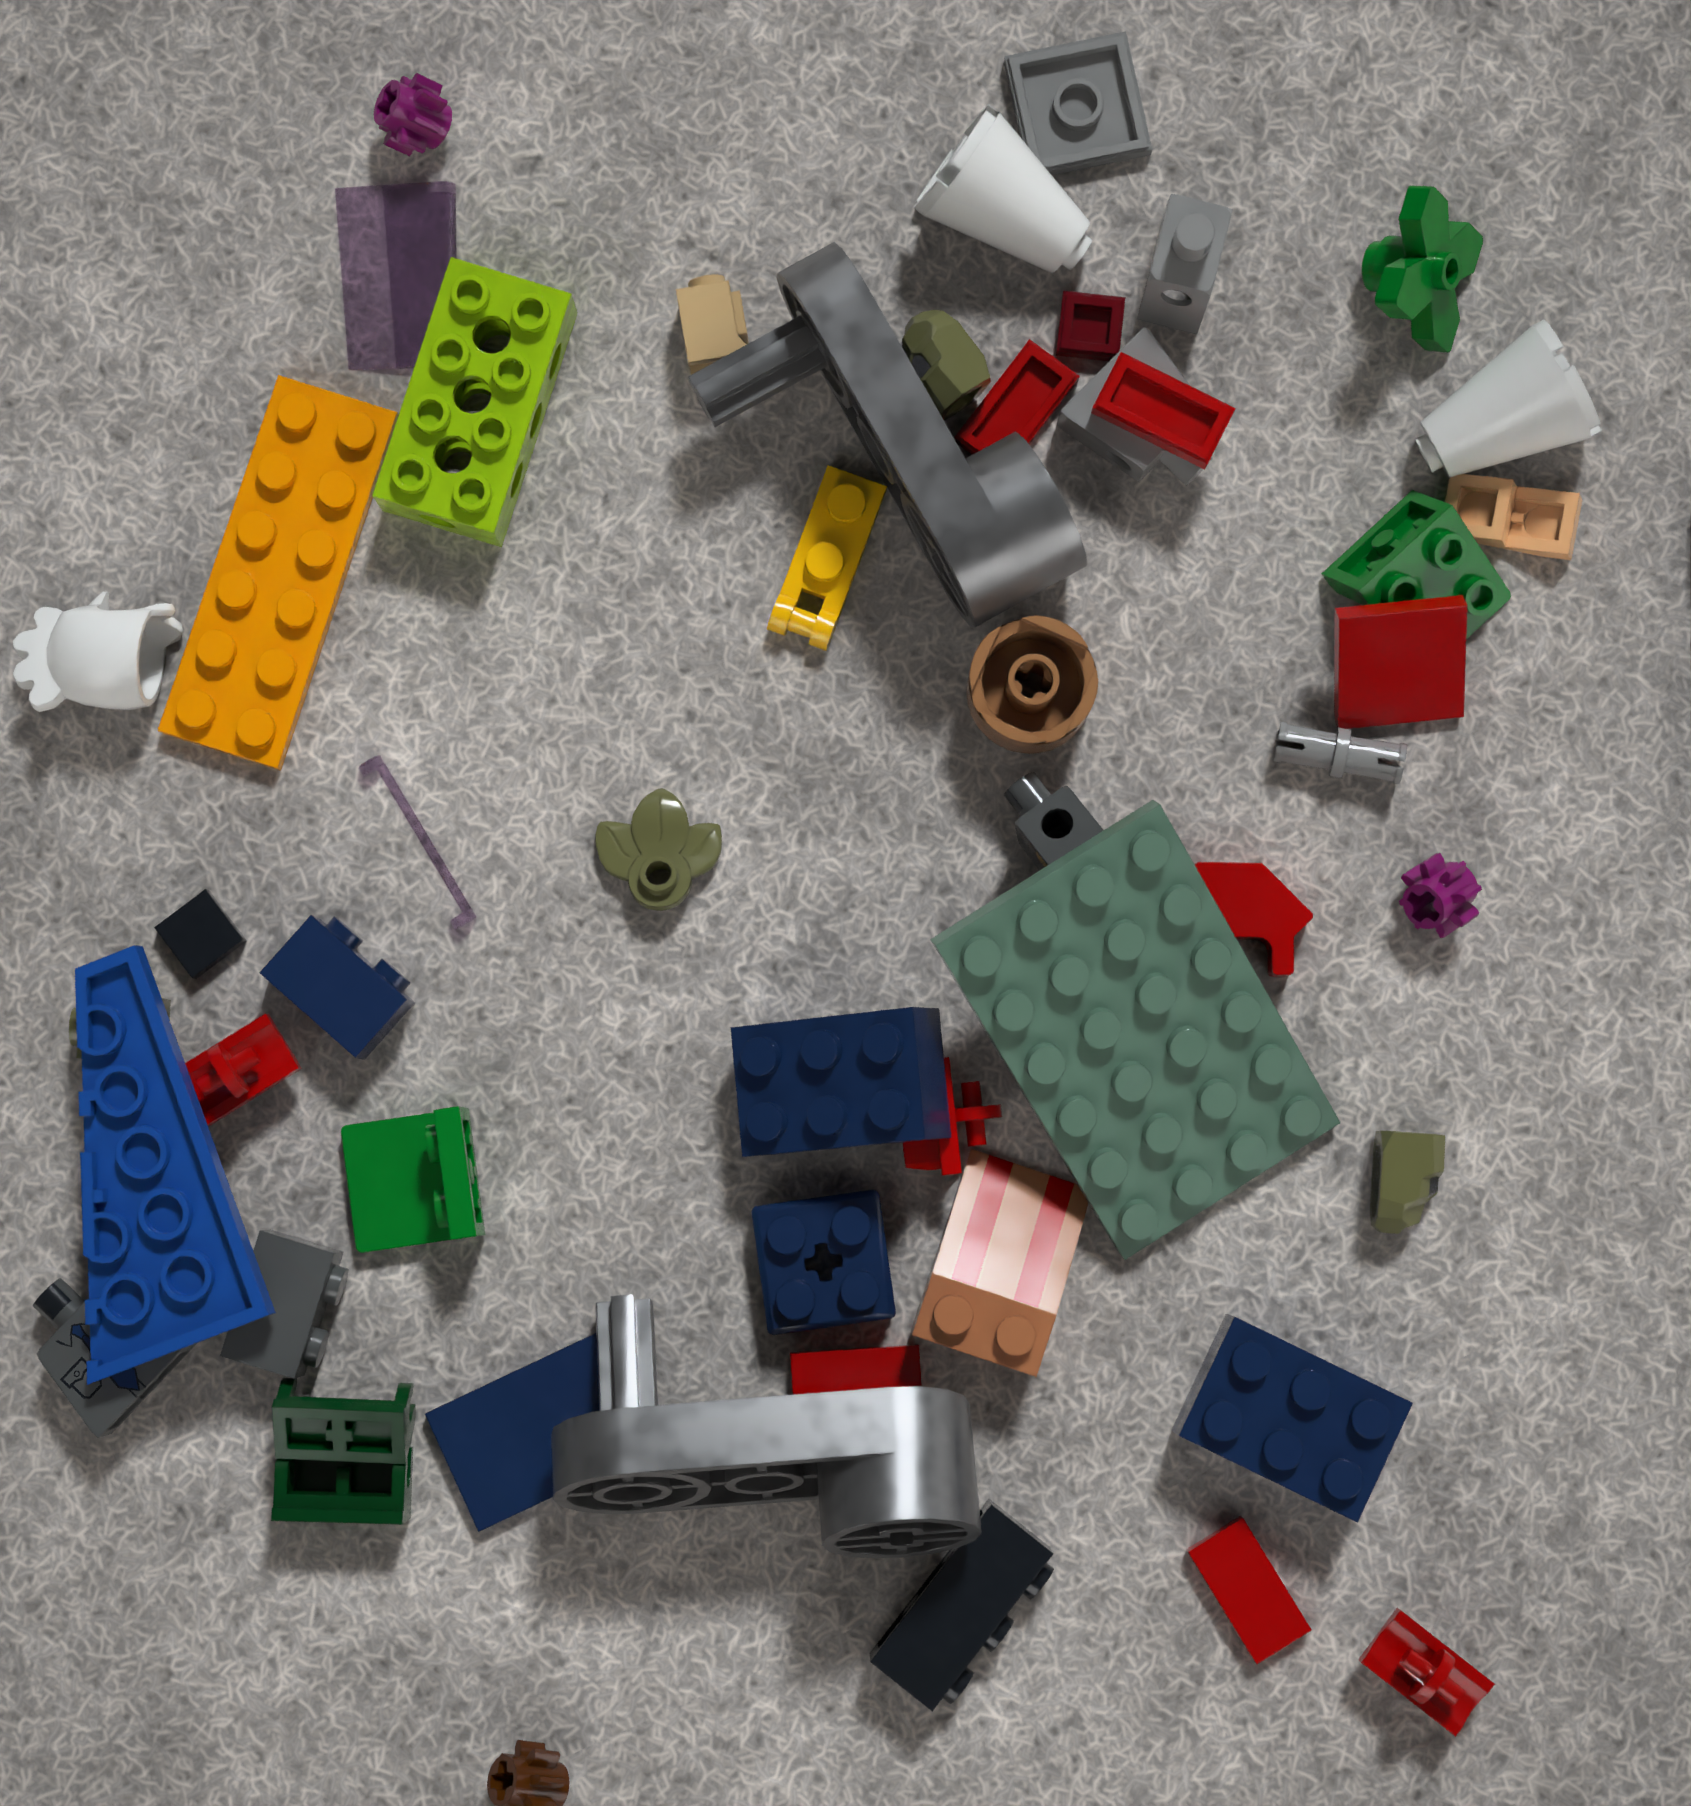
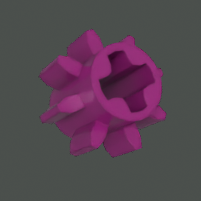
[374,73,452,157]
[1399,853,1482,938]

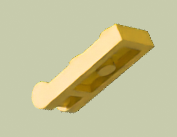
[767,465,887,651]

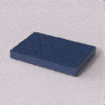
[425,1333,599,1532]

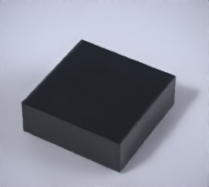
[154,889,247,979]

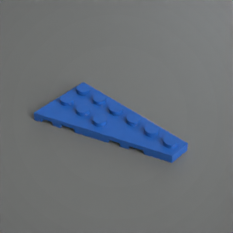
[75,945,276,1385]

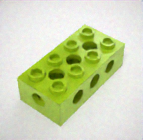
[372,257,578,547]

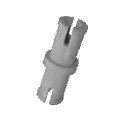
[1273,722,1407,784]

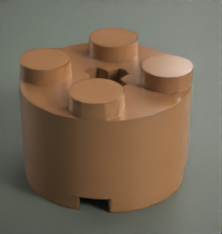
[966,615,1098,754]

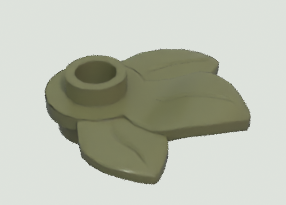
[595,788,722,911]

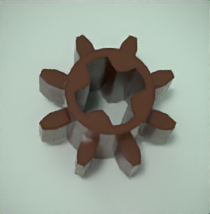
[487,1740,570,1806]

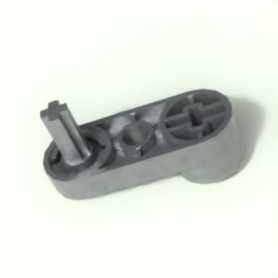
[688,242,1087,627]
[551,1295,982,1558]

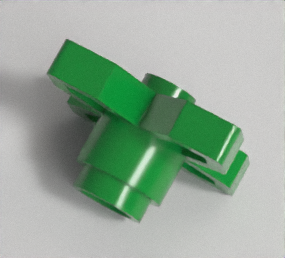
[1362,185,1483,353]

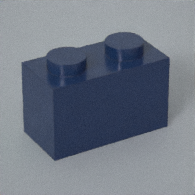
[259,915,415,1060]

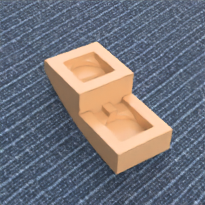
[1445,474,1582,560]

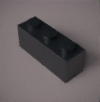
[870,1499,1054,1712]

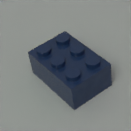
[731,1007,951,1157]
[1172,1314,1413,1523]

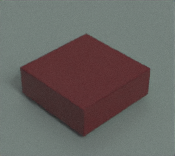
[1056,291,1126,362]

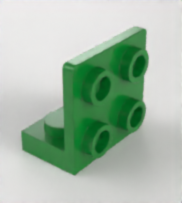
[1321,490,1511,640]
[341,1106,486,1253]

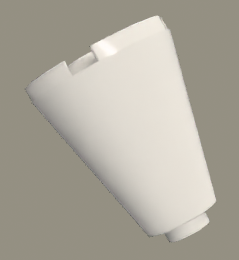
[914,104,1092,273]
[1415,319,1602,478]

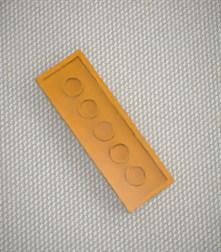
[157,375,399,771]

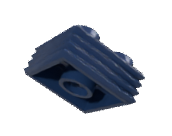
[751,1190,896,1335]

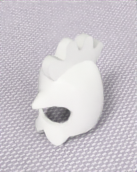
[13,591,183,712]

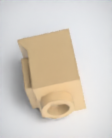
[676,274,749,375]

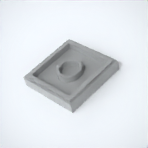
[1004,31,1152,175]

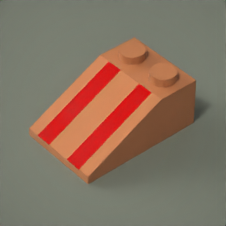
[911,1149,1089,1377]

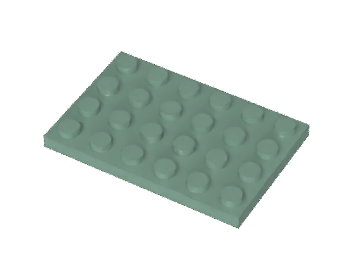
[930,800,1341,1260]

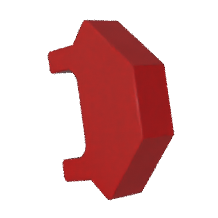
[1195,862,1313,977]

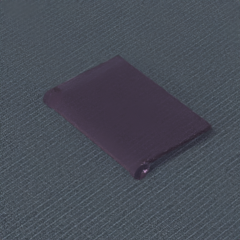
[335,181,457,370]

